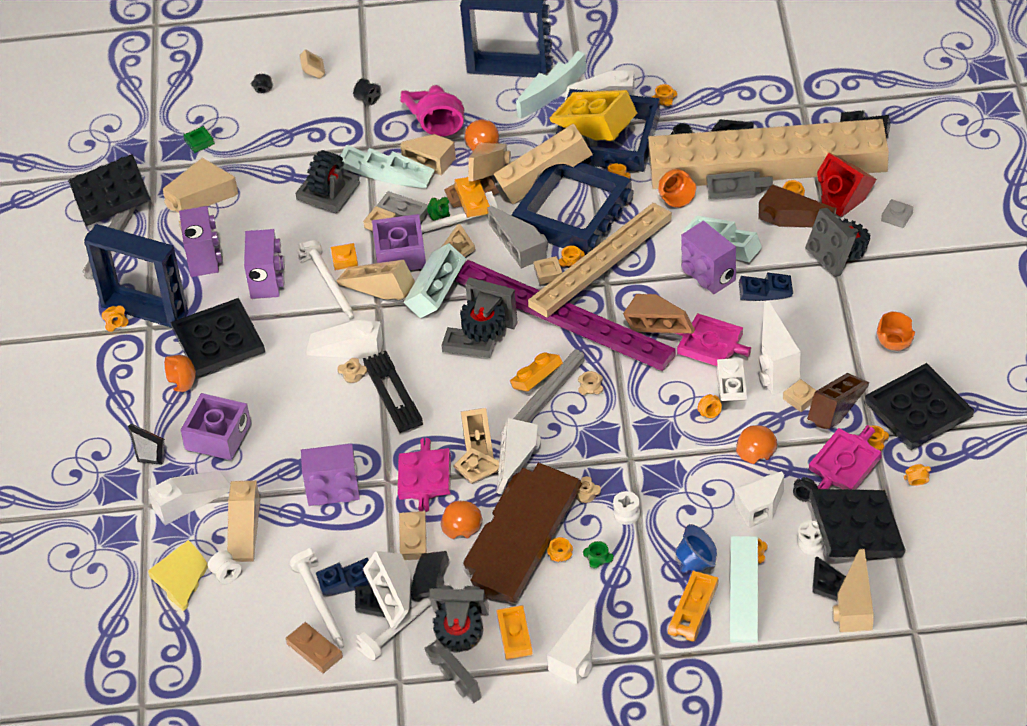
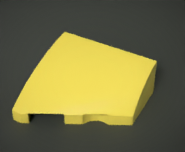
[148,540,208,611]

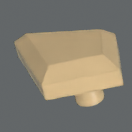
[442,224,475,257]
[453,448,499,484]

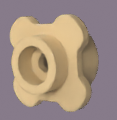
[337,358,367,383]
[578,371,603,395]
[576,476,601,503]

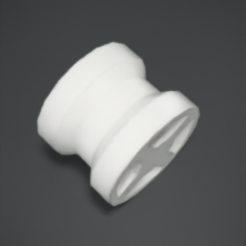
[613,491,640,525]
[798,520,824,554]
[208,550,241,584]

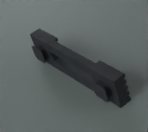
[363,350,423,433]

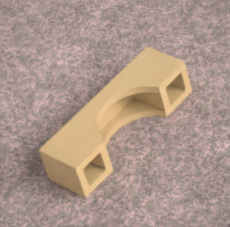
[494,123,593,204]

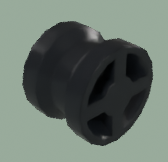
[353,78,381,105]

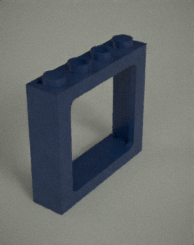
[460,0,553,78]
[555,89,660,172]
[511,162,634,255]
[84,224,188,328]

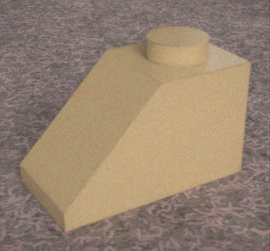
[400,134,456,176]

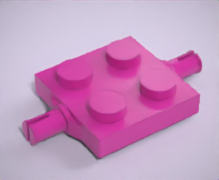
[674,313,751,366]
[809,425,882,490]
[397,438,451,512]

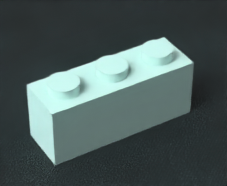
[403,243,466,318]

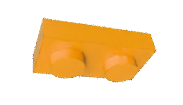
[454,177,490,217]
[510,352,563,391]
[497,605,533,659]

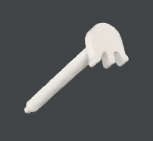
[421,191,498,233]
[297,240,354,319]
[290,547,344,648]
[356,582,451,660]

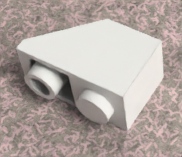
[717,358,747,401]
[735,471,784,528]

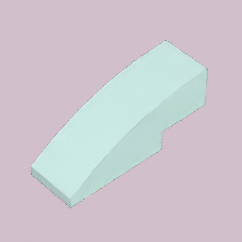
[683,216,762,262]

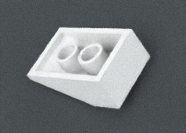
[759,301,801,395]

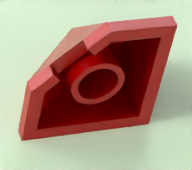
[817,152,877,217]

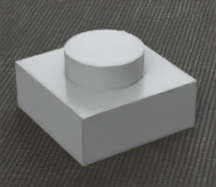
[881,199,913,228]

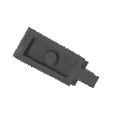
[706,171,773,199]
[424,639,482,703]

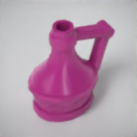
[400,85,465,137]

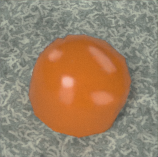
[464,119,499,151]
[658,169,696,208]
[877,311,915,351]
[164,355,196,392]
[736,425,777,464]
[440,501,483,539]

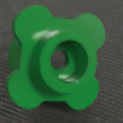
[427,197,450,221]
[583,541,614,568]

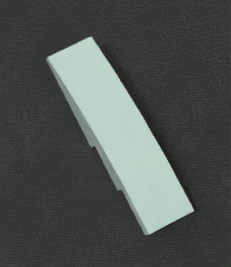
[516,51,586,119]
[340,144,435,188]
[730,536,758,643]

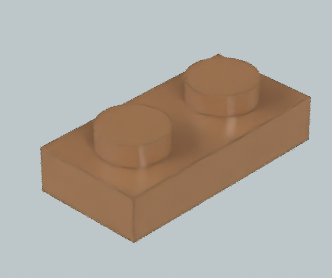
[286,622,343,674]

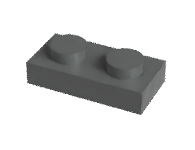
[441,327,496,358]

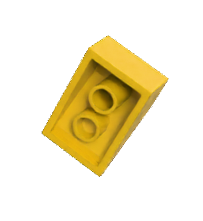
[549,90,637,141]

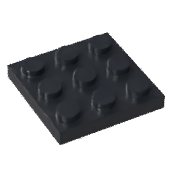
[68,154,151,226]
[170,298,265,377]
[865,363,974,450]
[809,489,906,558]

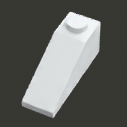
[565,70,635,100]
[306,320,383,359]
[497,418,541,494]
[148,471,230,525]
[363,551,411,629]
[547,598,597,685]

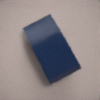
[739,272,793,301]
[316,557,370,595]

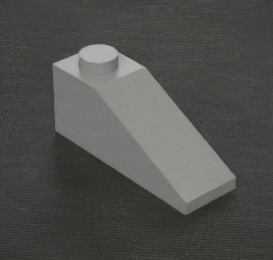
[487,206,548,269]

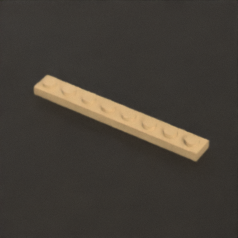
[528,202,672,317]

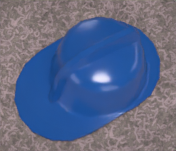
[675,524,717,573]

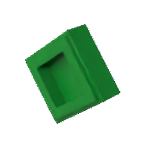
[183,126,215,153]

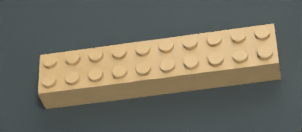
[648,119,889,189]

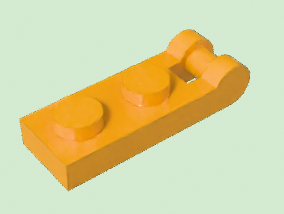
[668,571,718,642]

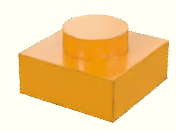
[331,243,358,270]

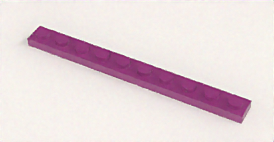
[455,260,676,371]

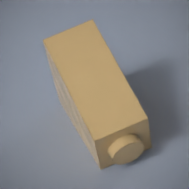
[163,158,238,213]

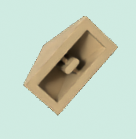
[461,408,494,458]

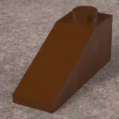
[758,184,836,228]
[807,373,869,429]

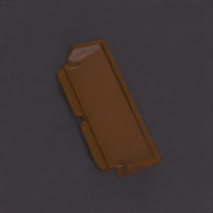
[463,462,582,603]

